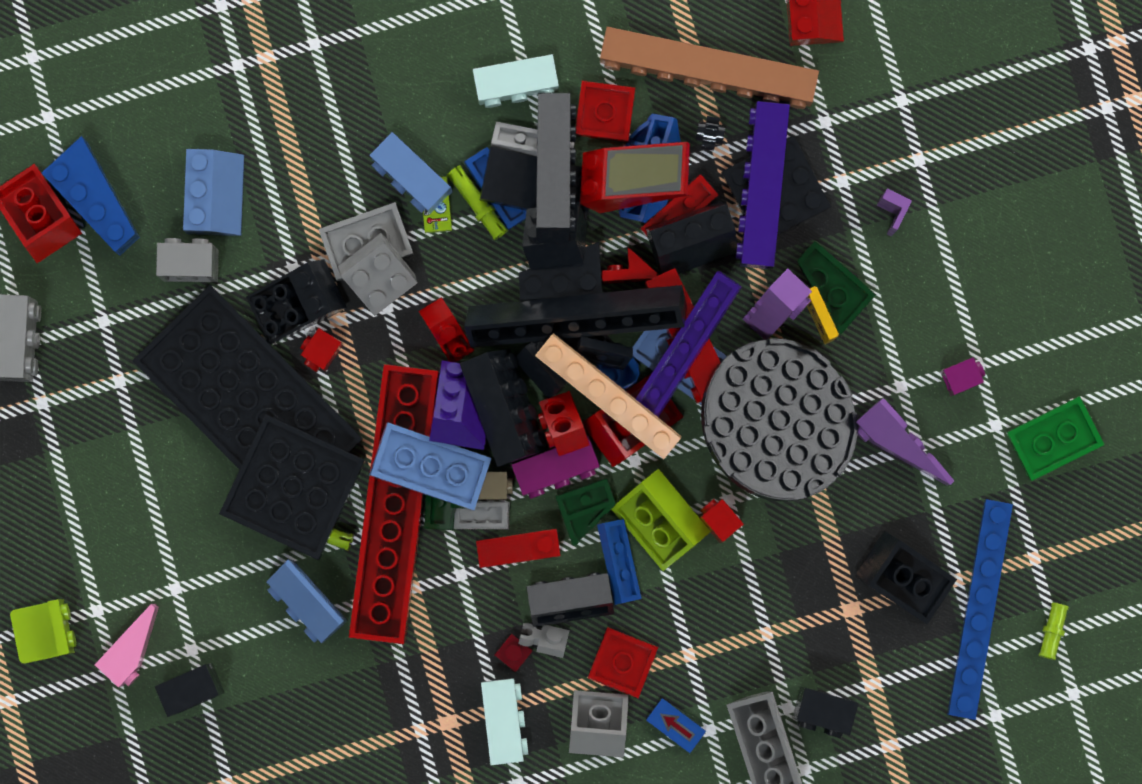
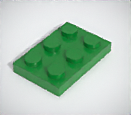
[1006,396,1105,481]

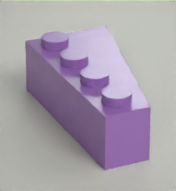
[743,268,812,340]

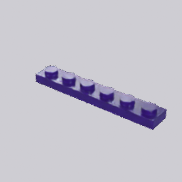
[636,271,742,417]

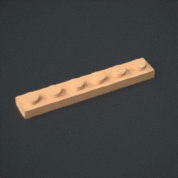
[535,333,682,459]

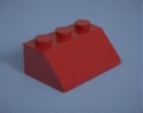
[786,0,844,46]

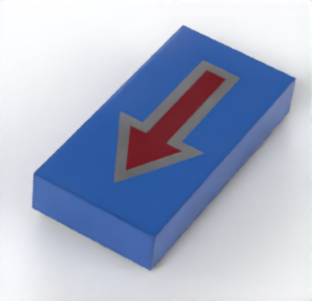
[646,698,706,753]

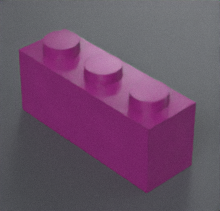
[512,436,600,499]

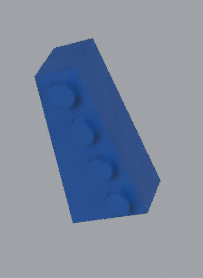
[42,136,140,256]

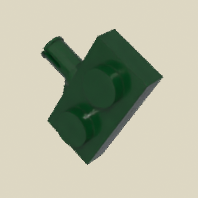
[424,495,467,530]

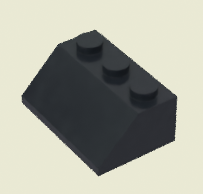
[645,201,737,275]

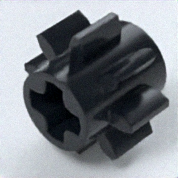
[695,116,726,151]

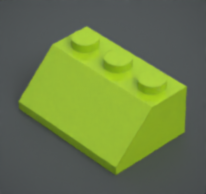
[611,469,711,571]

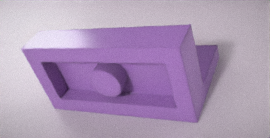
[877,188,912,236]

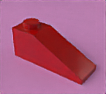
[476,529,561,568]

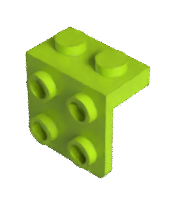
[10,599,76,663]

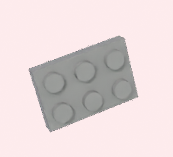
[318,202,413,281]

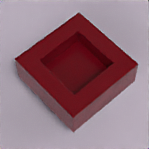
[495,634,533,672]

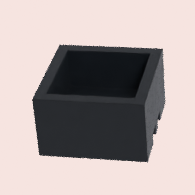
[154,663,225,717]

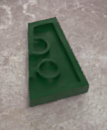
[797,241,876,336]

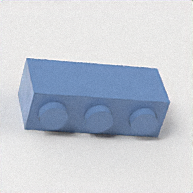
[370,132,453,214]

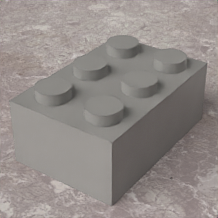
[0,294,41,382]

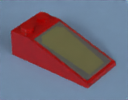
[580,142,690,213]

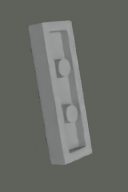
[491,122,575,157]

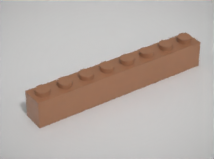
[600,27,819,109]

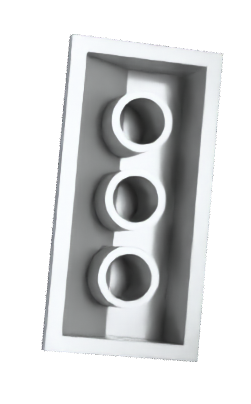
[727,691,802,784]

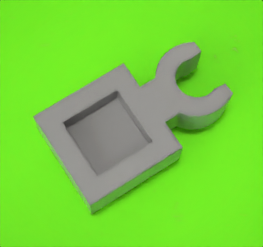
[519,623,570,658]

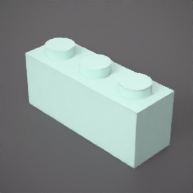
[473,54,559,108]
[481,678,529,765]

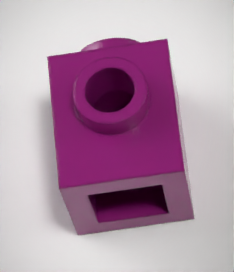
[940,357,985,397]

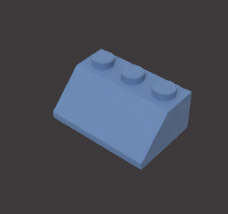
[183,149,244,236]
[267,559,348,643]

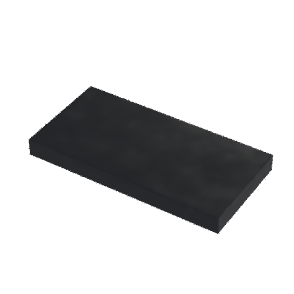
[479,147,589,220]

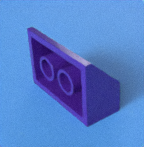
[429,360,486,450]

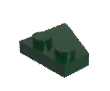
[555,478,616,546]

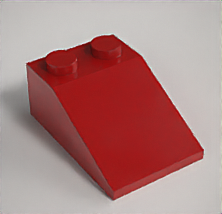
[0,164,82,263]
[582,373,683,467]

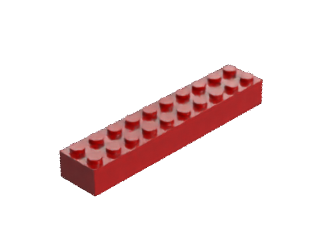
[349,364,439,644]

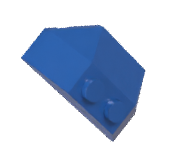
[619,114,681,223]

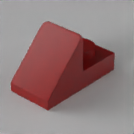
[602,248,657,284]

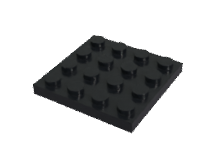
[219,415,366,560]

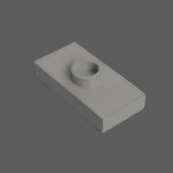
[454,502,510,530]

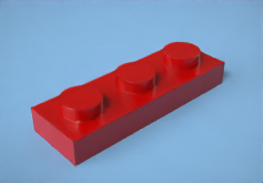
[639,174,718,238]

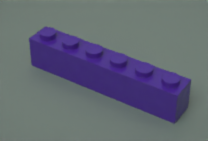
[736,101,790,270]

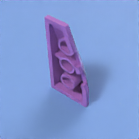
[856,398,954,486]

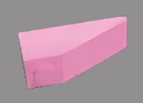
[95,604,159,687]

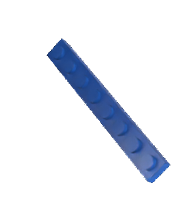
[947,499,1013,720]

